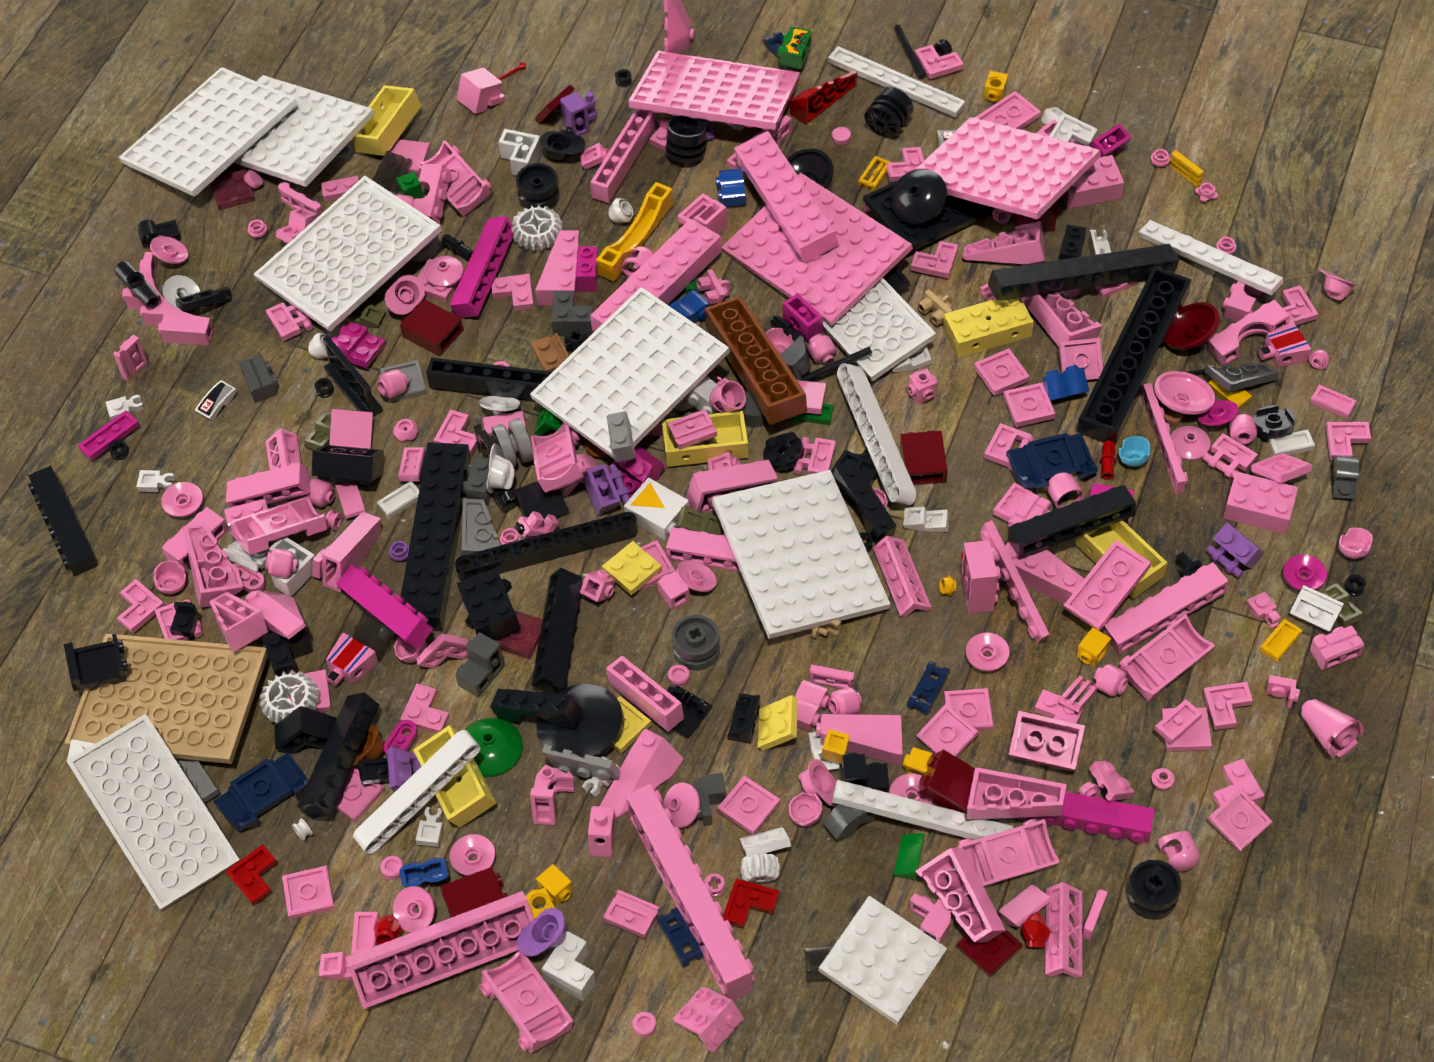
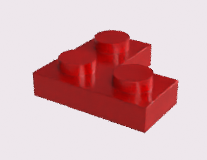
[226,844,277,906]
[722,878,780,929]

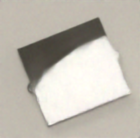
[352,612,394,661]

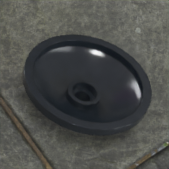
[787,149,834,189]
[891,169,948,225]

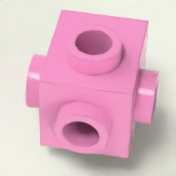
[907,369,938,405]
[580,570,616,602]

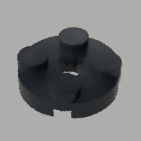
[1253,405,1295,439]
[763,432,805,471]

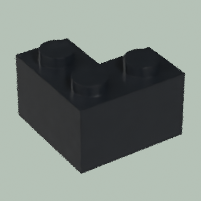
[262,627,313,677]
[274,706,336,754]
[842,753,890,793]

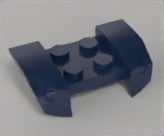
[1006,433,1098,490]
[214,753,309,831]

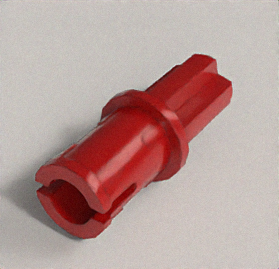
[1100,440,1117,480]

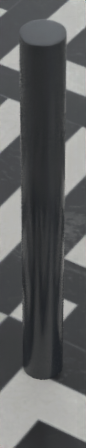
[894,24,926,80]
[800,346,872,381]

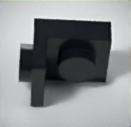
[170,602,199,637]

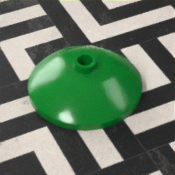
[464,717,523,777]

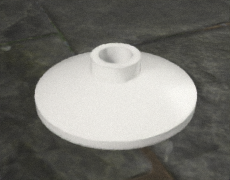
[163,275,200,311]
[479,396,520,415]

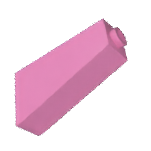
[322,512,381,593]
[816,714,903,765]

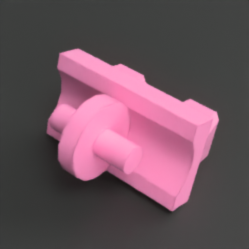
[696,269,732,304]
[518,511,559,538]

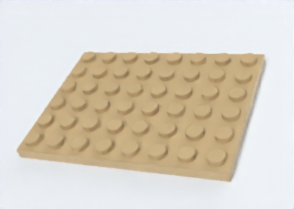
[64,634,268,764]

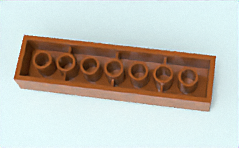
[704,296,807,425]

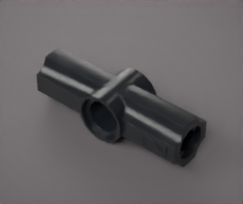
[114,261,161,309]

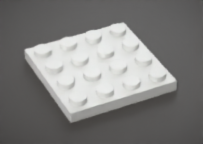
[818,896,947,1025]

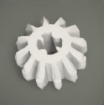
[741,853,780,884]

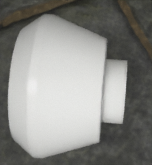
[609,198,633,223]
[308,333,328,359]

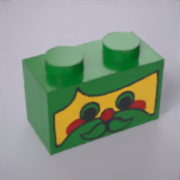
[777,26,812,69]

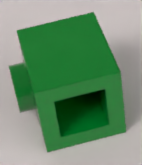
[396,172,424,199]

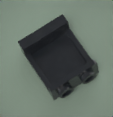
[64,634,129,691]

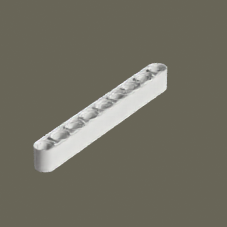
[837,363,916,505]

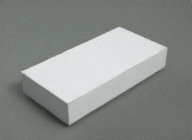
[1268,430,1315,456]
[377,481,419,519]

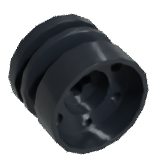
[864,87,914,138]
[666,115,707,164]

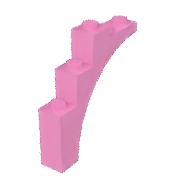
[122,252,214,346]

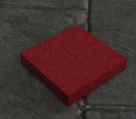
[956,929,1023,978]

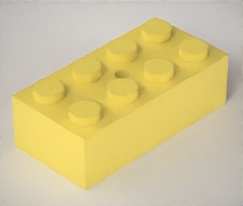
[350,85,422,156]
[943,298,1033,358]
[662,410,749,467]
[1075,520,1168,599]
[413,725,497,828]

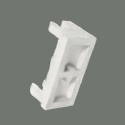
[1088,229,1111,255]

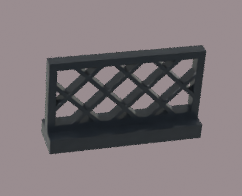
[323,335,383,418]

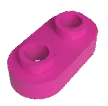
[383,720,418,757]

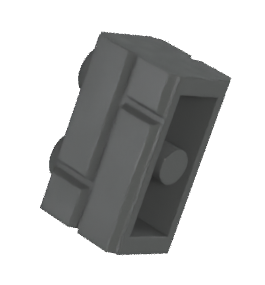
[239,355,278,403]

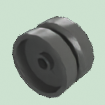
[671,615,720,671]

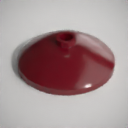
[1165,302,1220,350]

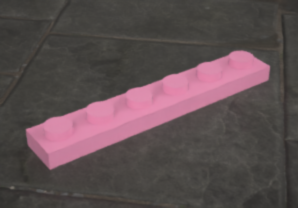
[1141,383,1188,494]
[980,520,1050,644]

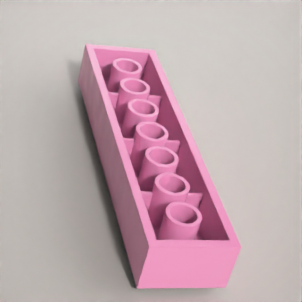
[734,131,839,263]
[590,218,722,332]
[346,891,534,1009]

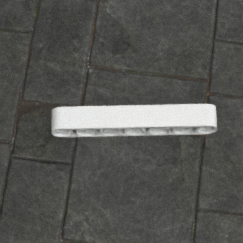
[353,730,480,854]

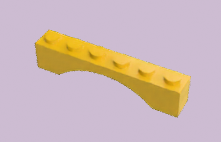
[596,182,673,282]

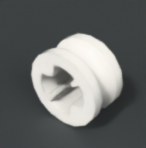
[292,818,313,841]

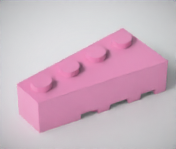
[535,230,581,305]
[1021,292,1102,346]
[686,460,778,513]
[997,541,1084,604]
[967,767,1066,820]
[916,848,1006,942]

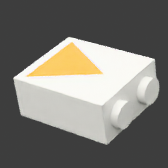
[624,477,689,541]

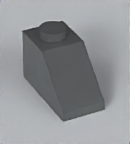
[781,335,811,380]

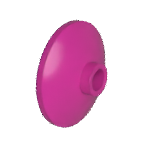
[1197,400,1239,426]
[1283,554,1327,591]

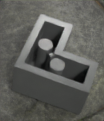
[552,291,593,336]
[455,632,505,698]

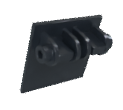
[667,685,713,738]

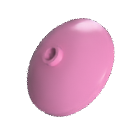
[1154,371,1215,415]

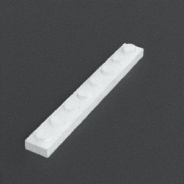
[828,46,965,118]
[1139,220,1283,295]
[832,780,1013,840]

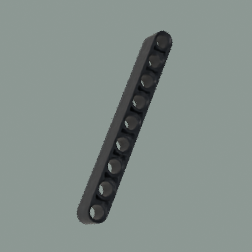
[455,512,638,581]

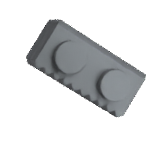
[606,411,636,462]

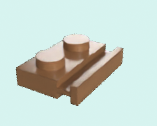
[531,333,569,372]

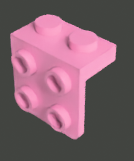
[673,987,744,1053]

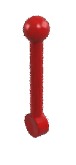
[496,62,526,81]

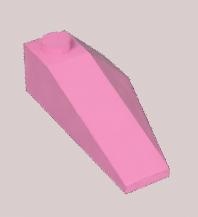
[664,0,695,54]
[963,221,1045,264]
[183,524,243,608]
[244,590,306,639]
[599,728,684,819]

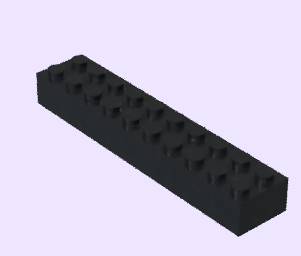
[1077,266,1192,446]
[400,442,471,631]

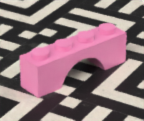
[1208,300,1289,366]

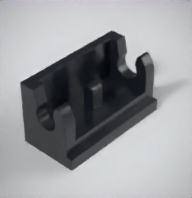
[727,694,761,744]

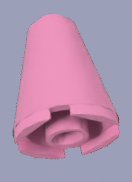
[1301,699,1364,758]

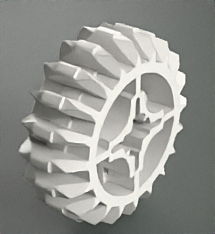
[511,205,562,252]
[260,670,319,724]

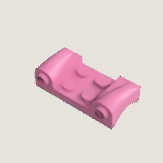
[417,140,492,217]
[530,422,587,492]
[231,496,327,555]
[1119,614,1215,702]
[956,819,1060,888]
[480,951,573,1053]

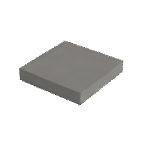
[380,360,427,403]

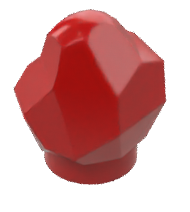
[1022,913,1051,947]
[373,915,402,945]

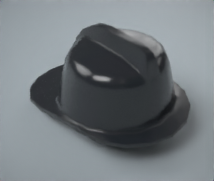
[540,131,585,160]

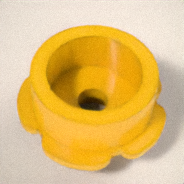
[939,575,957,597]

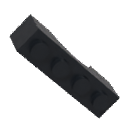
[833,459,897,545]
[490,688,583,728]

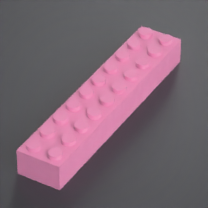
[626,784,755,1000]

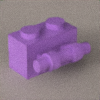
[560,91,597,136]
[582,464,630,515]
[1206,522,1265,578]

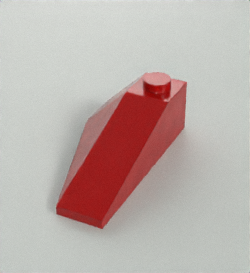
[790,71,857,125]

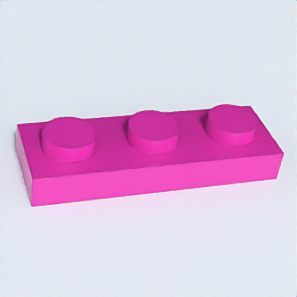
[77,410,140,461]

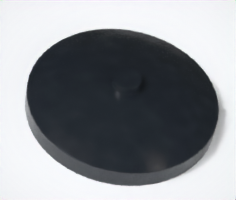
[536,684,624,758]

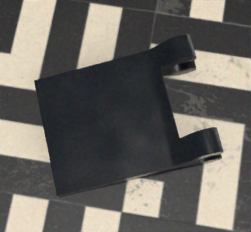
[501,481,570,533]

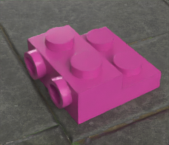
[332,322,386,368]

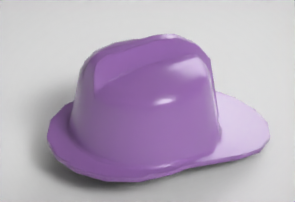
[517,908,567,956]

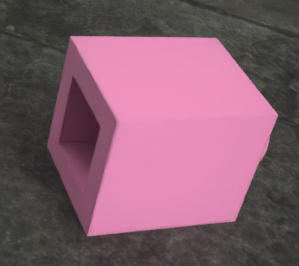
[657,572,690,610]

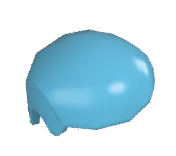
[1119,436,1151,467]

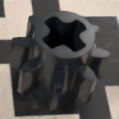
[564,330,588,353]

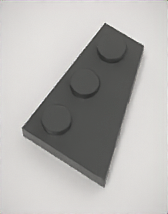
[1204,363,1279,392]

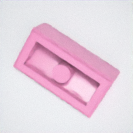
[999,885,1051,927]

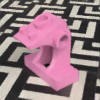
[530,765,575,825]

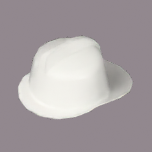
[487,444,515,494]

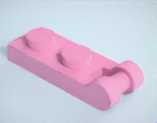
[278,182,323,217]

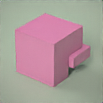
[457,68,505,114]
[678,193,727,235]

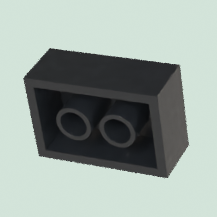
[312,444,384,484]
[457,568,521,640]

